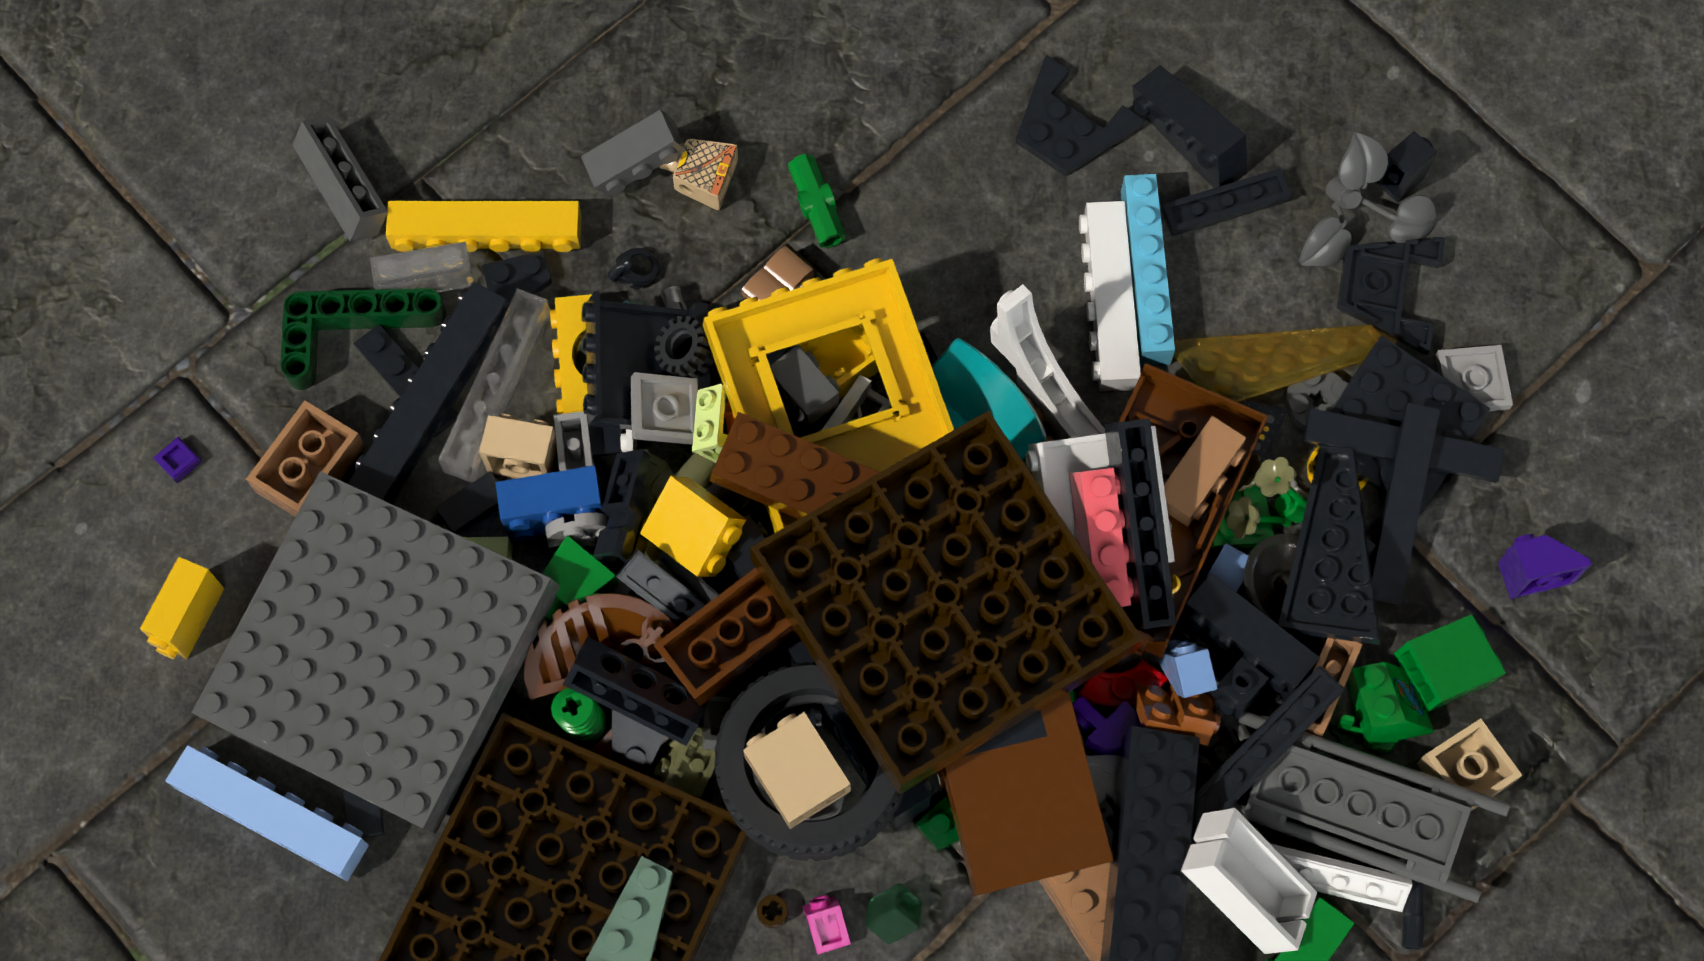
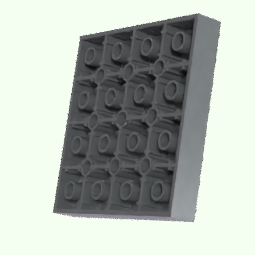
[191,471,561,834]

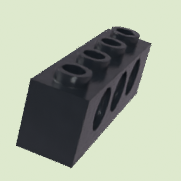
[563,637,710,746]

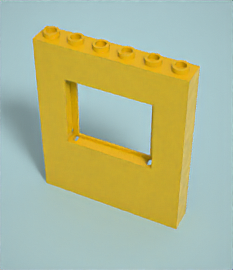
[703,258,954,533]

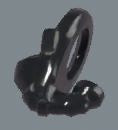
[608,248,660,290]

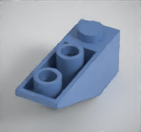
[1155,638,1217,698]

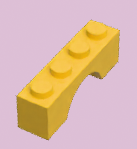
[550,294,592,416]

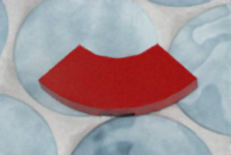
[1077,660,1169,709]

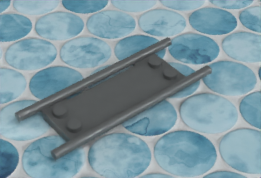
[1230,711,1511,903]

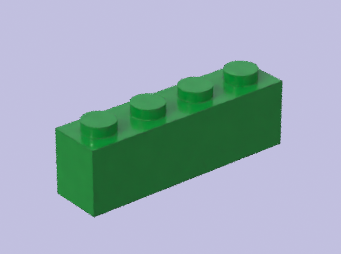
[1265,898,1354,961]

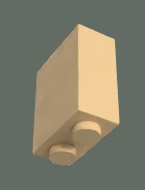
[743,712,851,829]

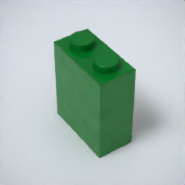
[1394,614,1506,712]

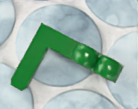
[1334,715,1398,754]

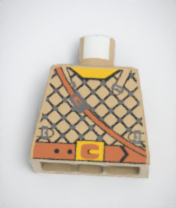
[660,139,739,211]

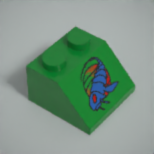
[1347,662,1434,746]

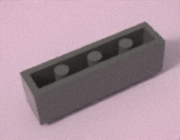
[292,116,388,242]

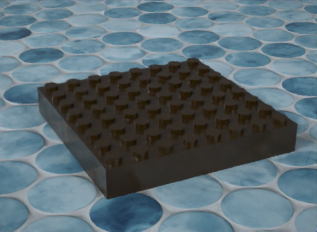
[750,410,1143,795]
[379,713,749,961]

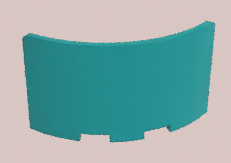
[931,338,1046,463]

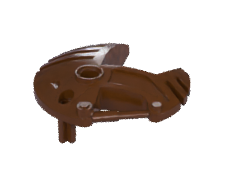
[524,592,681,761]

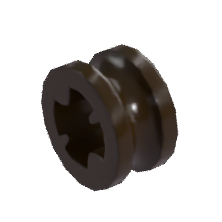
[757,895,788,929]

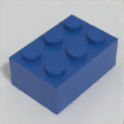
[495,465,605,542]

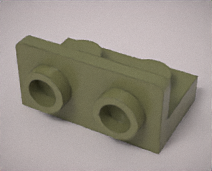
[653,727,715,799]

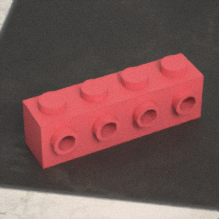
[1069,468,1134,607]

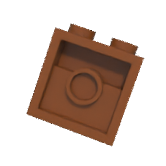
[1132,684,1221,746]

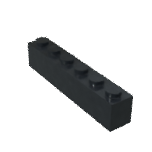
[1104,418,1177,629]

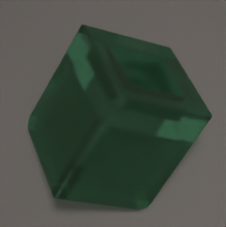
[865,883,923,944]

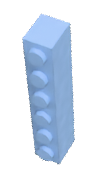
[165,745,369,882]

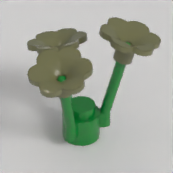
[1226,453,1308,538]

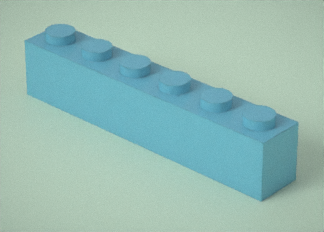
[1121,174,1175,366]

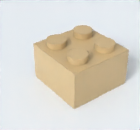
[479,414,558,479]
[1417,718,1522,811]

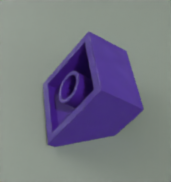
[1498,534,1592,599]

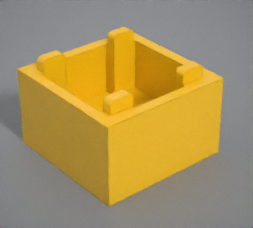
[796,324,879,399]

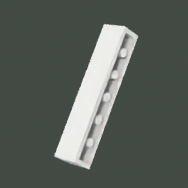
[1079,201,1141,392]

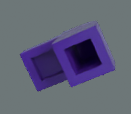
[1072,696,1142,755]

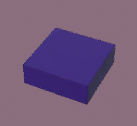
[153,436,202,483]

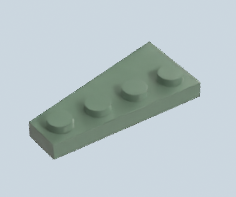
[586,856,673,961]

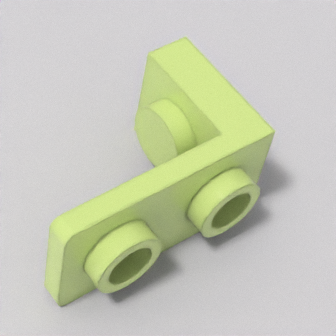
[692,384,728,463]

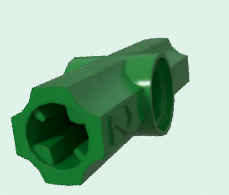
[788,154,845,249]

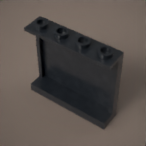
[581,291,711,430]

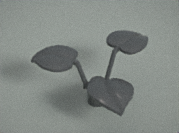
[1299,132,1436,266]

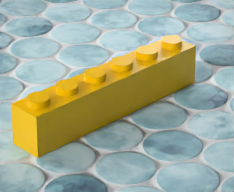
[386,201,582,252]

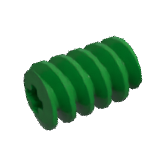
[551,688,607,742]

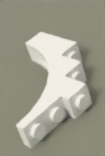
[990,285,1105,440]

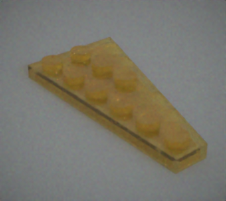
[1174,325,1381,402]

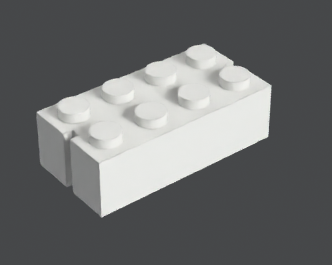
[1181,808,1317,954]

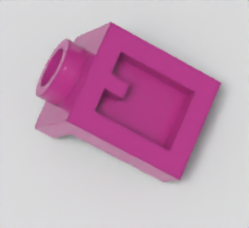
[803,895,851,954]

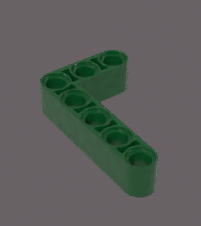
[280,288,446,390]

